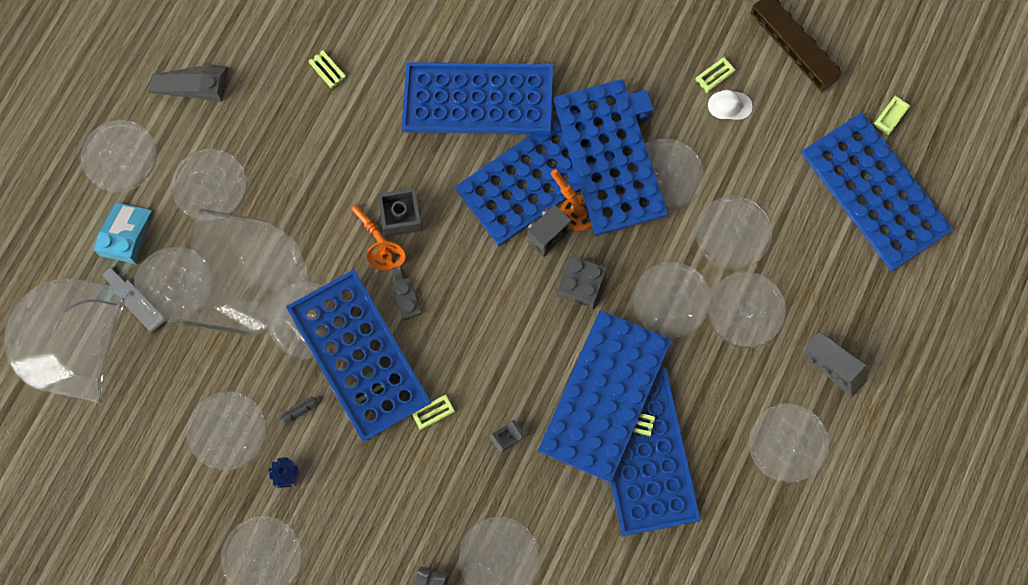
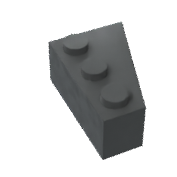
[804,332,867,398]

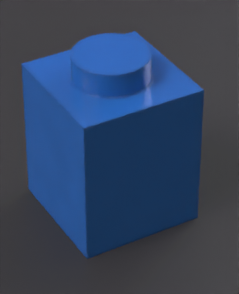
[629,90,653,121]

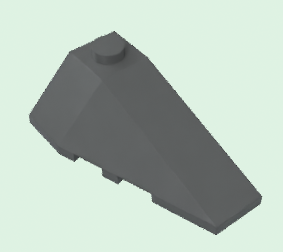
[148,64,228,102]

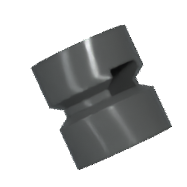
[414,567,448,585]

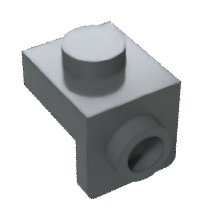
[489,420,525,453]

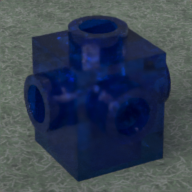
[269,457,299,489]

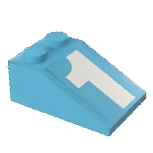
[94,203,152,264]

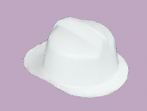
[708,90,753,120]

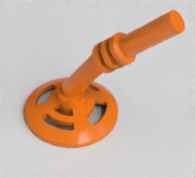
[551,169,592,231]
[352,205,405,271]

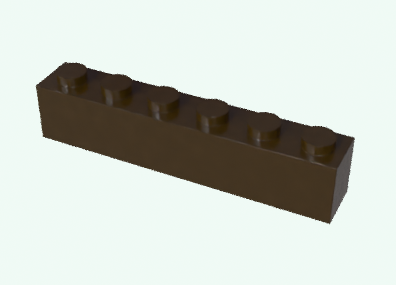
[750,0,842,93]

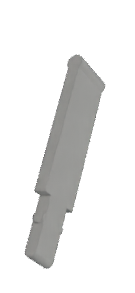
[102,267,166,333]

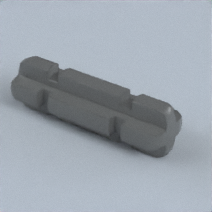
[280,396,318,423]

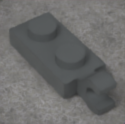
[391,266,422,320]

